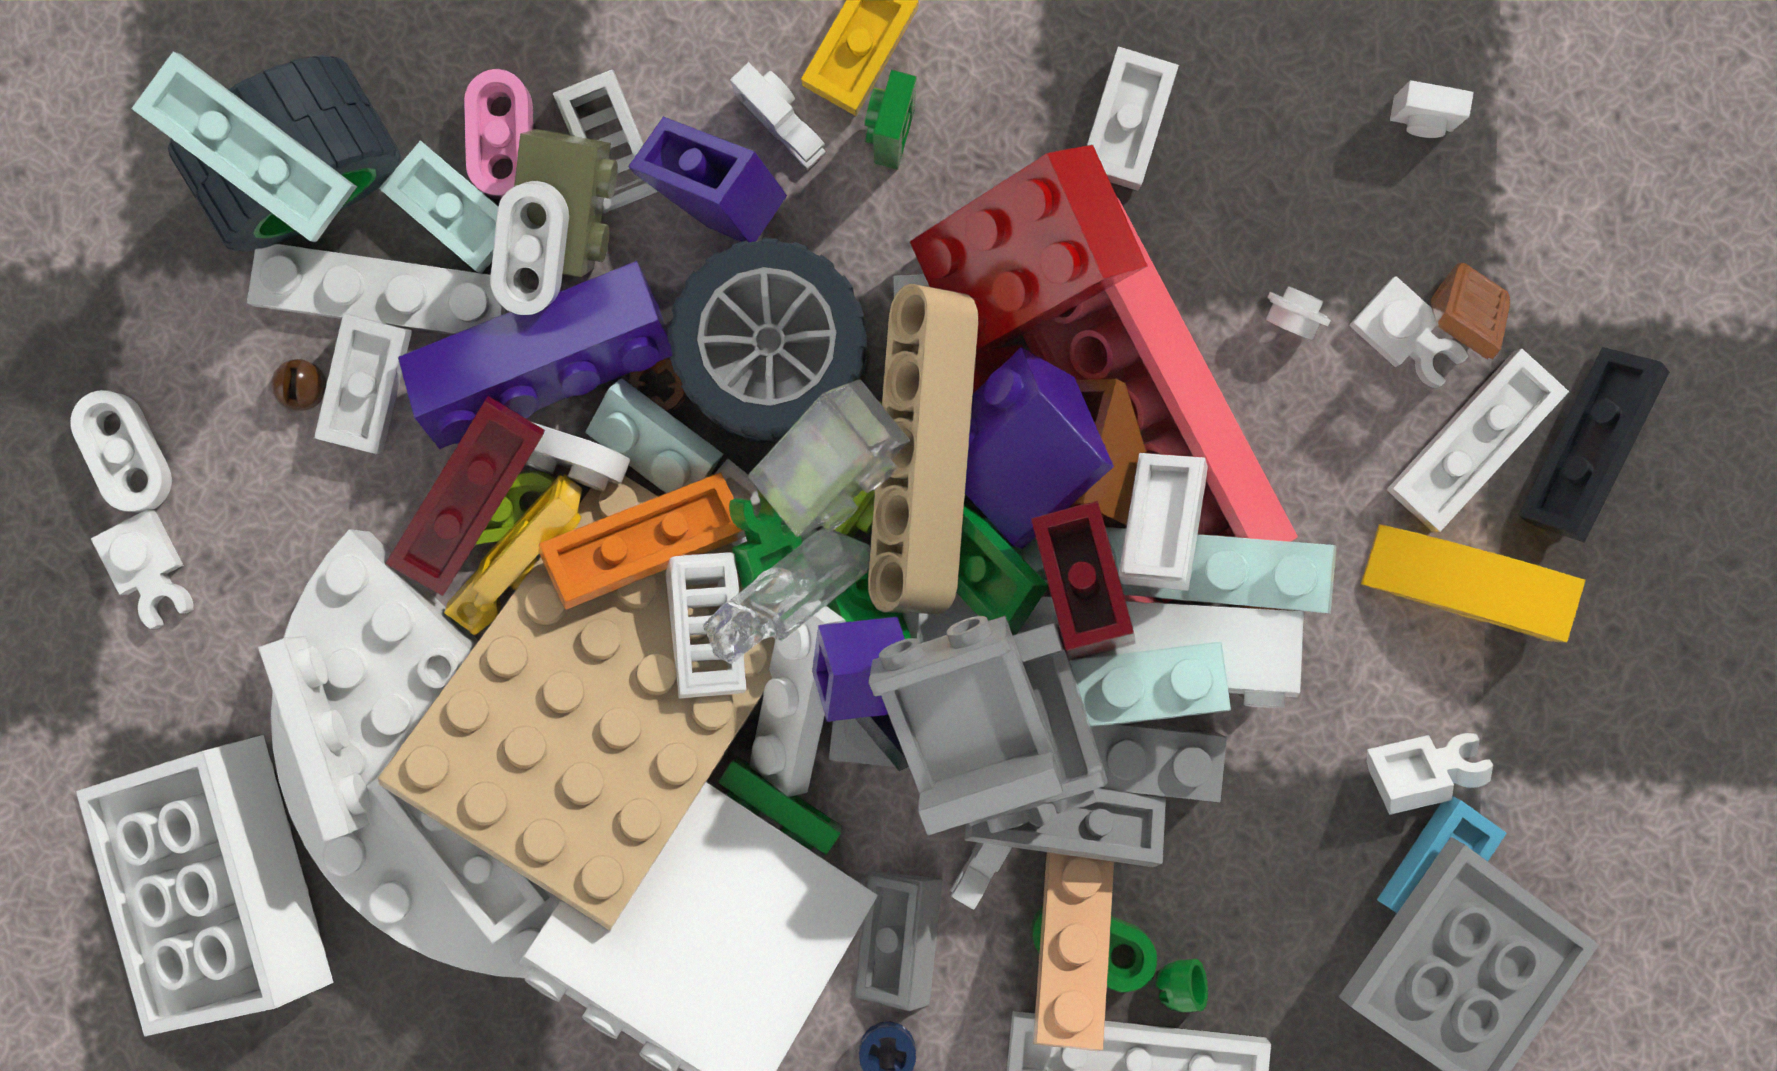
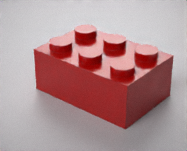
[909,145,1148,354]

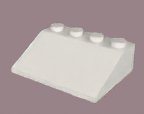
[76,735,334,1036]

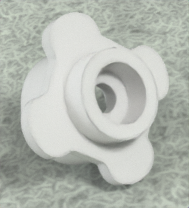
[1266,287,1331,340]

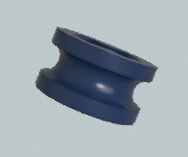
[859,1021,916,1071]

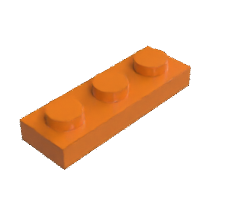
[539,472,746,610]

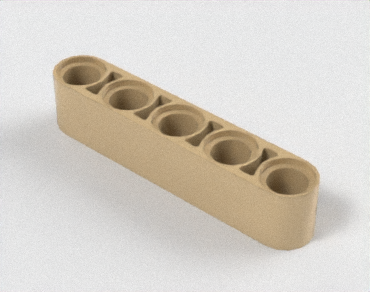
[868,283,978,615]

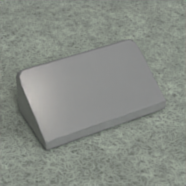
[855,871,943,1011]

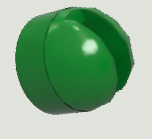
[1156,959,1208,1012]

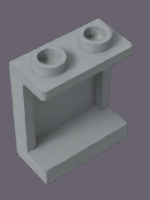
[869,616,1063,836]
[969,623,1108,833]

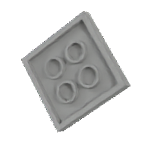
[1339,837,1599,1071]

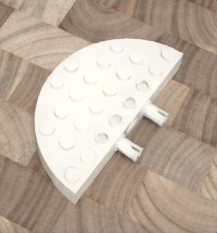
[271,529,560,978]

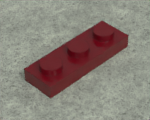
[385,396,545,596]

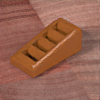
[1430,263,1510,360]

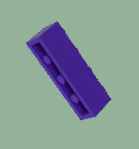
[398,261,672,449]

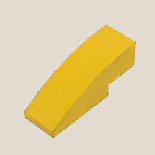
[1361,524,1586,642]

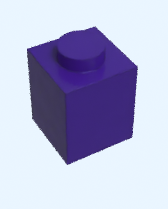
[812,617,905,722]

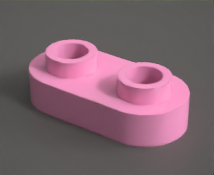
[464,69,533,200]

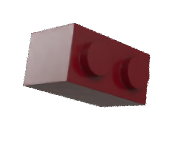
[1031,501,1136,660]

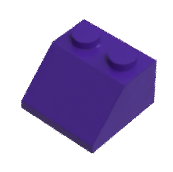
[965,347,1114,549]

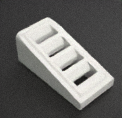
[553,70,658,213]
[665,553,746,699]

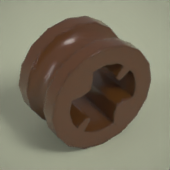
[628,358,686,413]

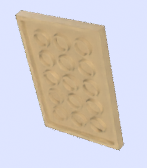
[378,475,822,931]

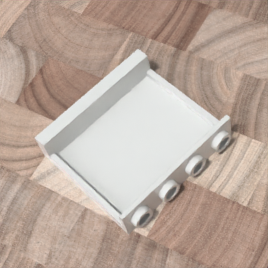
[518,782,878,1071]

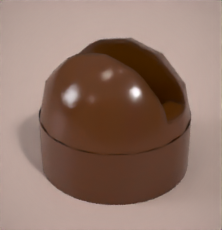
[271,359,326,411]

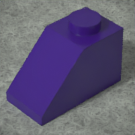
[628,116,787,243]

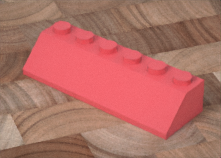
[1023,198,1298,604]

